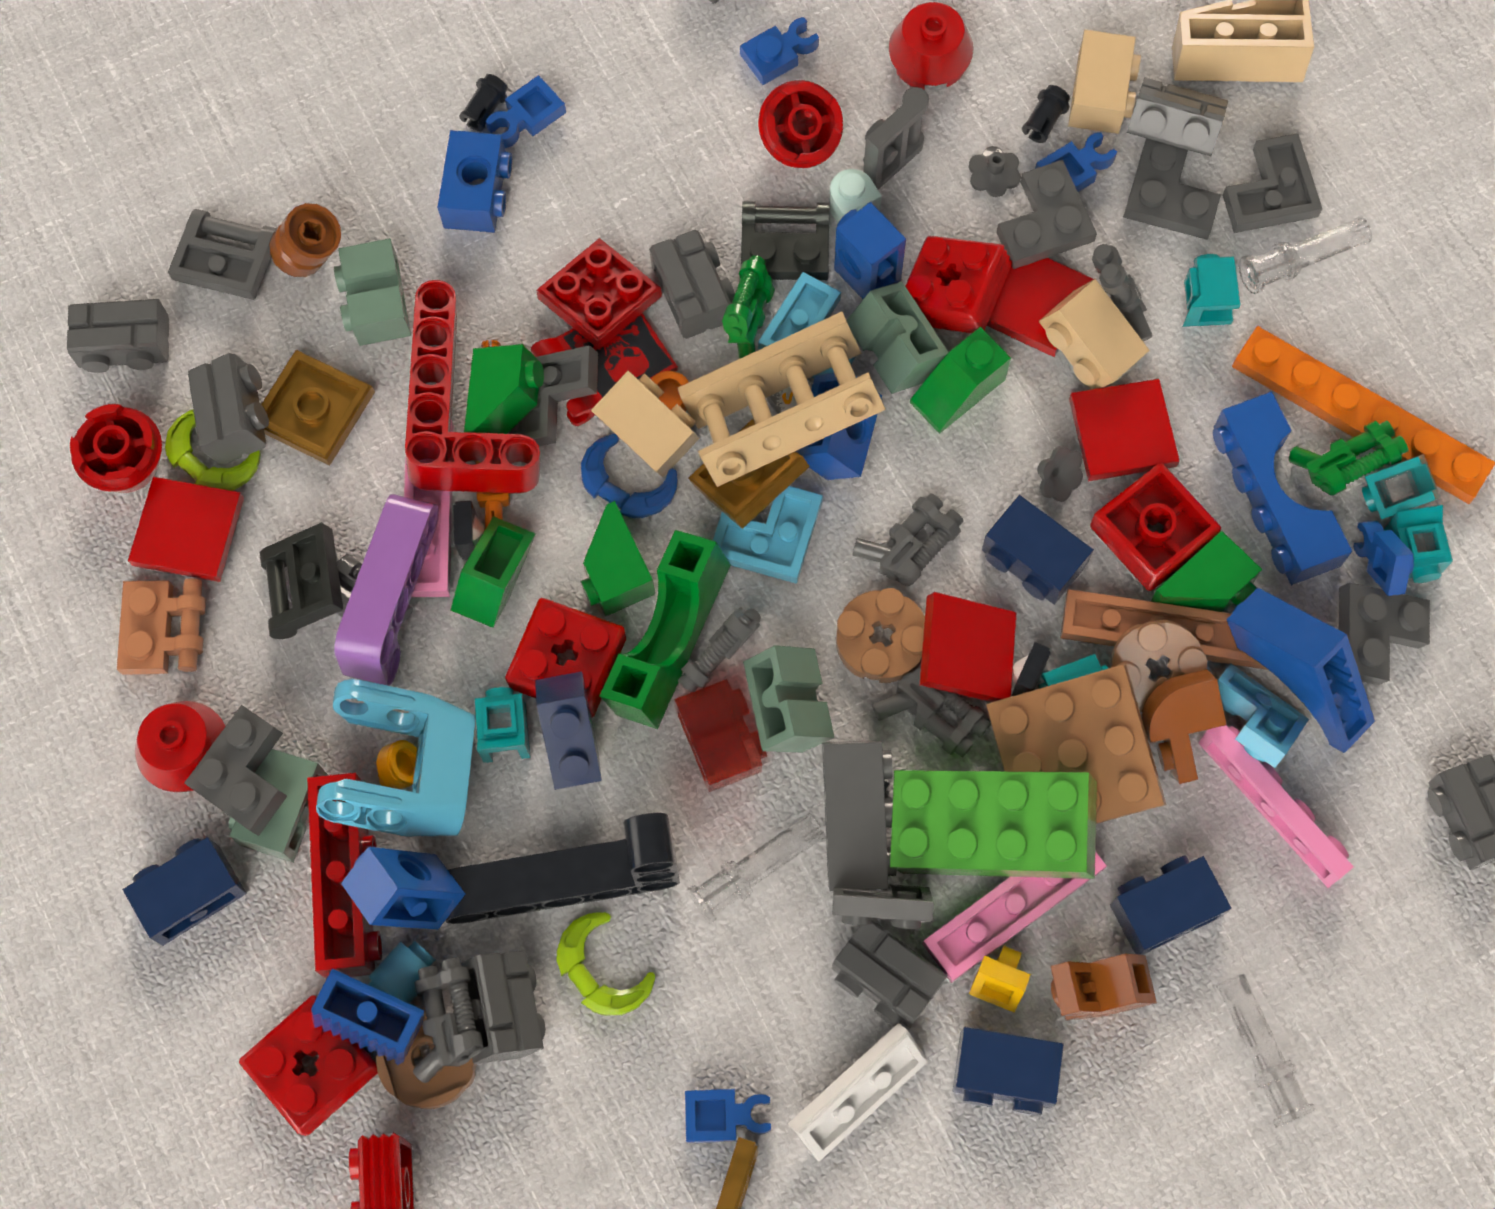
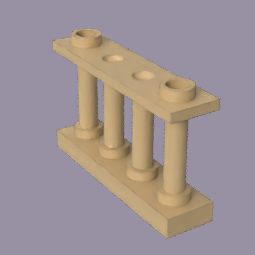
[678,311,886,487]

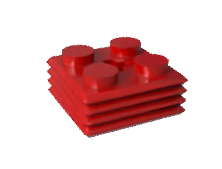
[905,236,1012,333]
[1090,463,1221,591]
[505,598,626,718]
[239,995,378,1136]
[349,1132,414,1209]

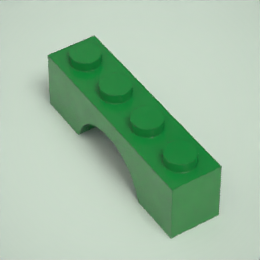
[600,530,731,729]

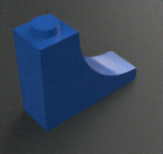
[1226,588,1375,753]

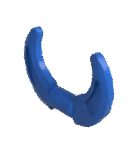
[581,434,678,519]

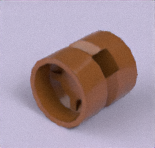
[269,203,341,277]

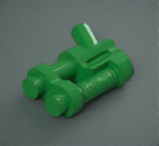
[722,255,775,359]
[1289,420,1409,496]

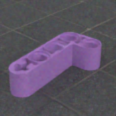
[334,494,438,686]

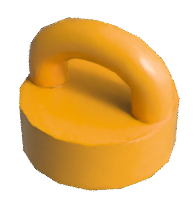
[376,740,417,789]

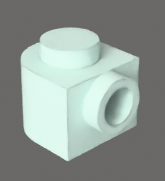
[829,169,882,224]

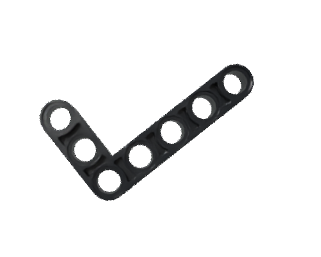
[445,813,680,924]

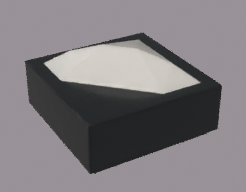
[453,501,485,560]
[1011,642,1051,696]

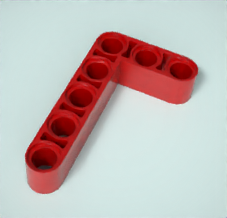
[405,280,540,493]

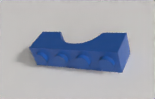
[1213,391,1353,586]

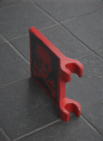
[531,313,678,426]

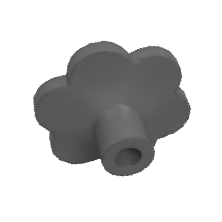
[968,146,1021,197]
[1037,446,1083,502]

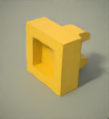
[969,945,1031,1013]

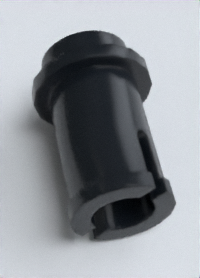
[459,74,508,132]
[1022,85,1070,143]

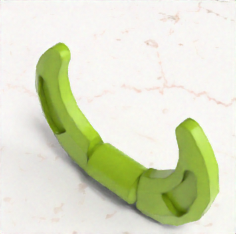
[165,409,261,491]
[556,912,655,1016]

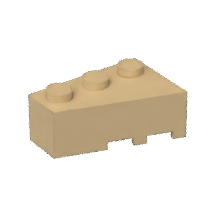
[1172,0,1314,82]

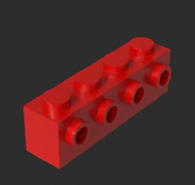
[307,772,382,979]

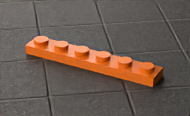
[1232,326,1495,504]

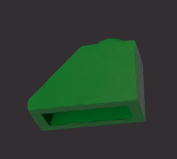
[910,327,1011,434]
[464,344,544,434]
[580,501,655,617]
[450,516,536,628]
[1151,531,1262,612]

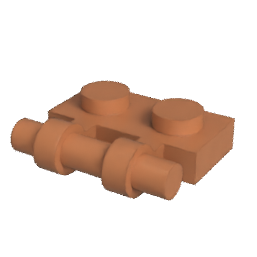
[117,578,206,675]

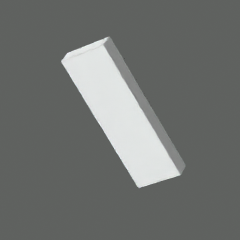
[788,1023,929,1162]

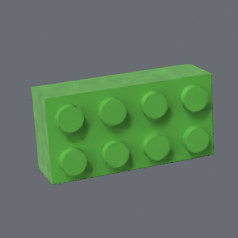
[890,770,1097,879]

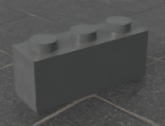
[822,740,897,891]

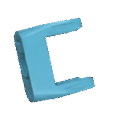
[316,679,475,837]

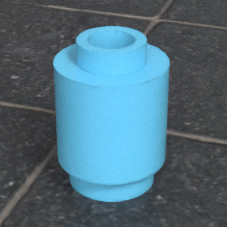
[368,941,436,1004]

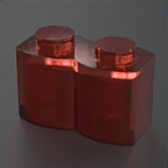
[674,679,767,792]

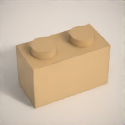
[1068,29,1141,134]
[1039,279,1150,390]
[591,371,700,477]

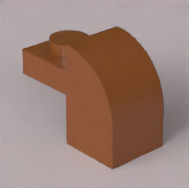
[1142,669,1227,784]
[1051,953,1157,1021]

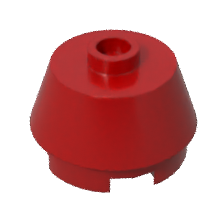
[889,2,974,90]
[758,80,843,168]
[70,404,162,493]
[135,701,226,792]

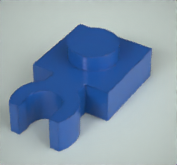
[740,17,819,86]
[486,75,566,148]
[1035,132,1117,192]
[1353,521,1414,596]
[685,1089,771,1143]

